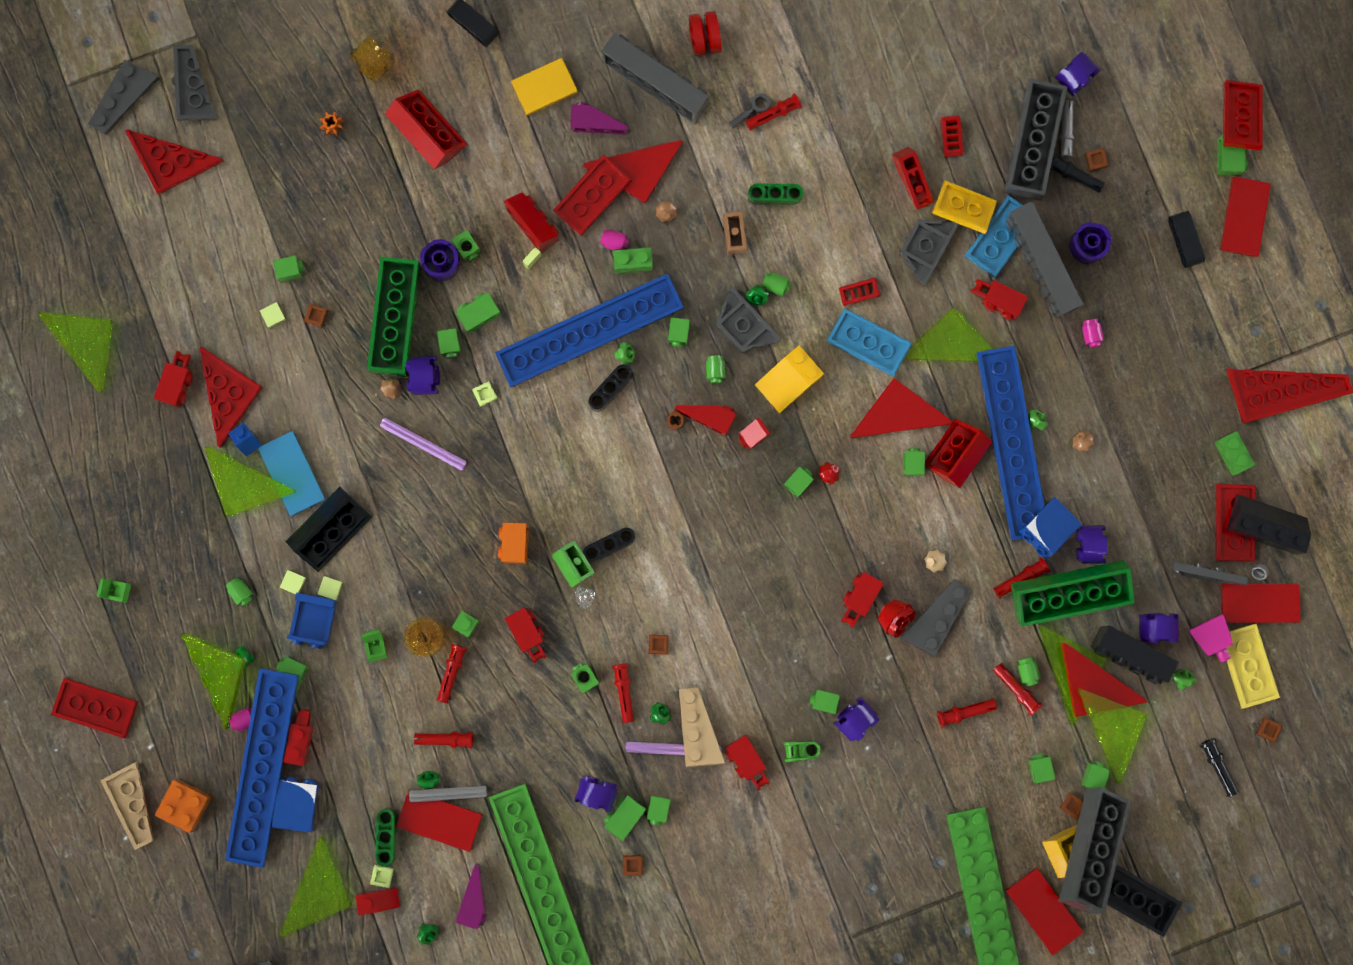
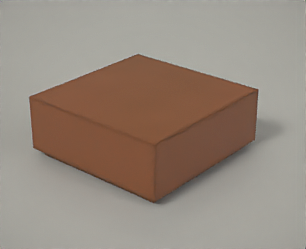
[1085,148,1109,172]
[304,304,329,328]
[648,634,668,655]
[1256,717,1283,743]
[1059,792,1083,820]
[623,855,643,876]

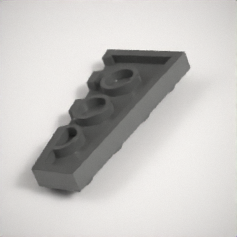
[173,45,216,121]
[88,60,159,135]
[901,580,971,657]

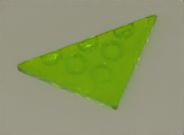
[904,308,993,362]
[38,312,113,393]
[204,446,296,517]
[1038,625,1107,725]
[181,633,246,729]
[1078,688,1147,784]
[279,837,351,937]

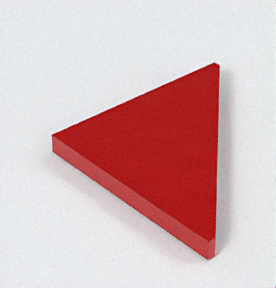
[125,129,224,195]
[583,140,683,204]
[199,347,263,448]
[850,378,953,438]
[1061,642,1147,717]

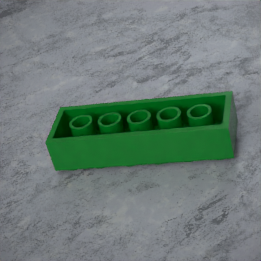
[367,257,421,377]
[1011,560,1135,627]

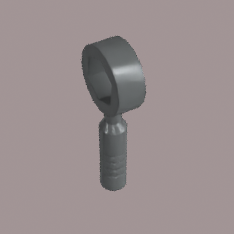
[729,93,770,128]

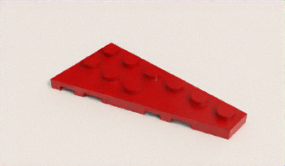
[1226,368,1353,424]

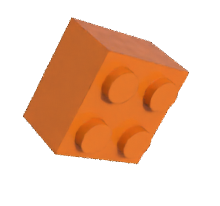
[498,523,529,565]
[155,779,212,833]

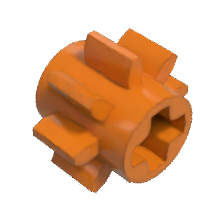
[320,112,343,136]

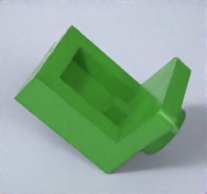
[97,578,131,603]
[361,630,388,663]

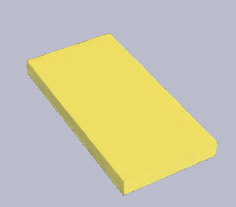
[1226,624,1280,709]

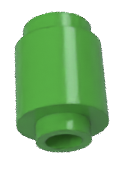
[762,272,791,296]
[706,355,726,385]
[226,577,254,607]
[1018,657,1041,686]

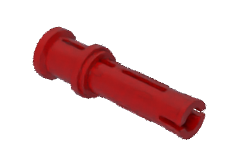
[745,93,802,131]
[993,557,1050,599]
[436,644,468,704]
[612,663,635,723]
[992,663,1043,716]
[937,698,997,728]
[414,731,474,749]

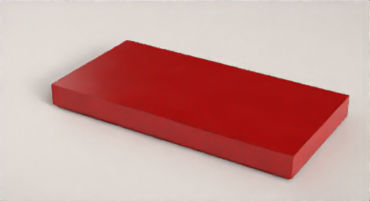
[1223,80,1263,151]
[553,154,632,236]
[1220,177,1271,258]
[1215,484,1256,562]
[1221,584,1301,623]
[51,678,139,738]
[396,789,483,852]
[1005,868,1084,956]

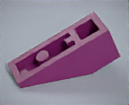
[570,102,628,135]
[455,864,487,930]

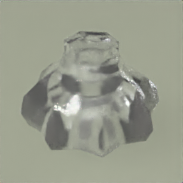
[574,586,595,609]

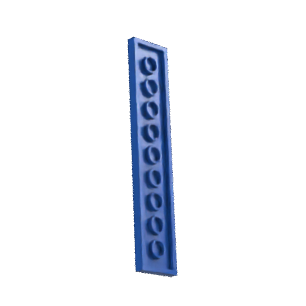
[495,274,684,388]
[976,346,1045,541]
[225,668,299,868]

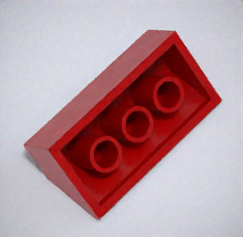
[385,89,468,169]

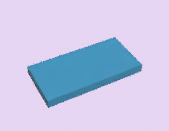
[964,195,1023,278]
[827,308,912,377]
[258,431,326,517]

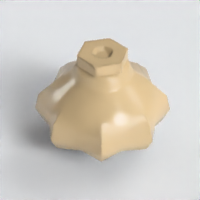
[924,549,947,573]

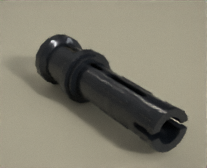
[1050,154,1105,193]
[1199,738,1239,797]

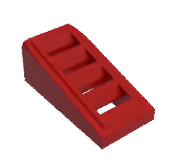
[940,115,963,157]
[839,277,881,306]

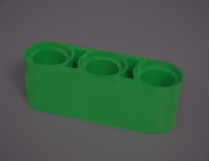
[748,183,803,205]
[375,808,397,866]

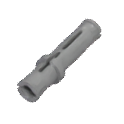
[1059,100,1075,159]

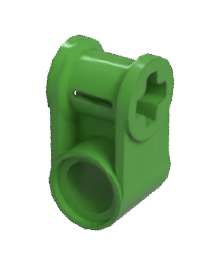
[783,741,821,762]

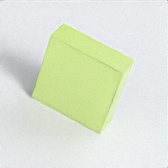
[523,248,541,269]
[259,302,286,328]
[472,381,498,407]
[280,570,306,594]
[318,576,343,601]
[370,864,394,888]

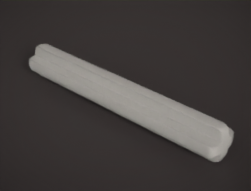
[409,786,487,802]

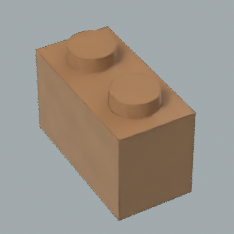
[723,212,747,256]

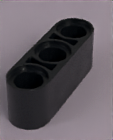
[446,0,499,47]
[1168,211,1205,268]
[589,364,632,412]
[583,528,635,563]

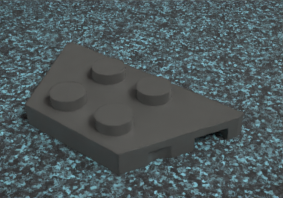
[899,219,959,287]
[716,286,781,353]
[1172,562,1248,585]

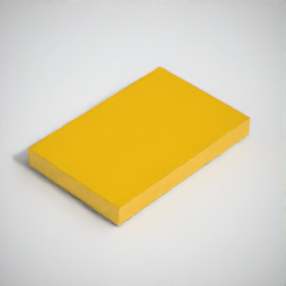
[511,58,578,116]
[932,180,997,234]

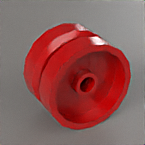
[689,11,722,57]

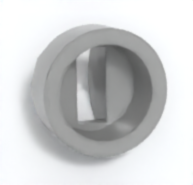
[1251,563,1269,580]

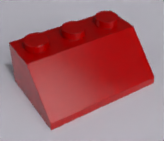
[503,192,559,254]
[925,418,992,488]

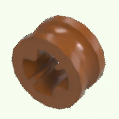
[667,412,684,430]

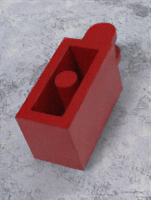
[971,279,1028,320]
[154,351,193,408]
[841,572,884,628]
[504,607,547,664]
[283,709,314,766]
[725,735,770,791]

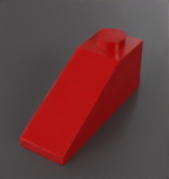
[891,147,934,210]
[674,405,736,436]

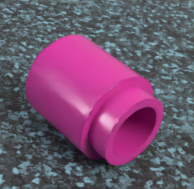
[600,229,629,250]
[1082,319,1104,348]
[229,707,252,732]

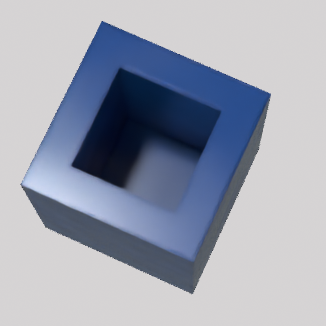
[228,422,262,457]

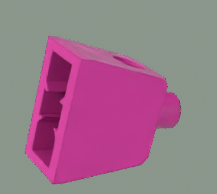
[1189,614,1233,663]

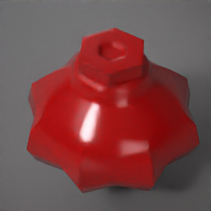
[819,462,840,485]

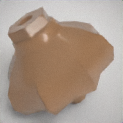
[655,201,678,222]
[380,377,403,400]
[1072,430,1095,452]

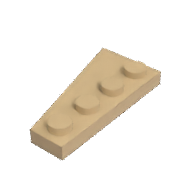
[679,688,725,767]
[100,762,154,850]

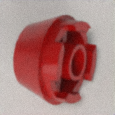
[878,599,916,638]

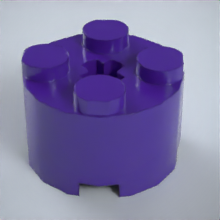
[1055,52,1101,97]
[1069,222,1111,264]
[420,239,460,281]
[406,356,440,395]
[1076,525,1107,564]
[1139,613,1179,643]
[834,697,880,741]
[574,776,618,812]

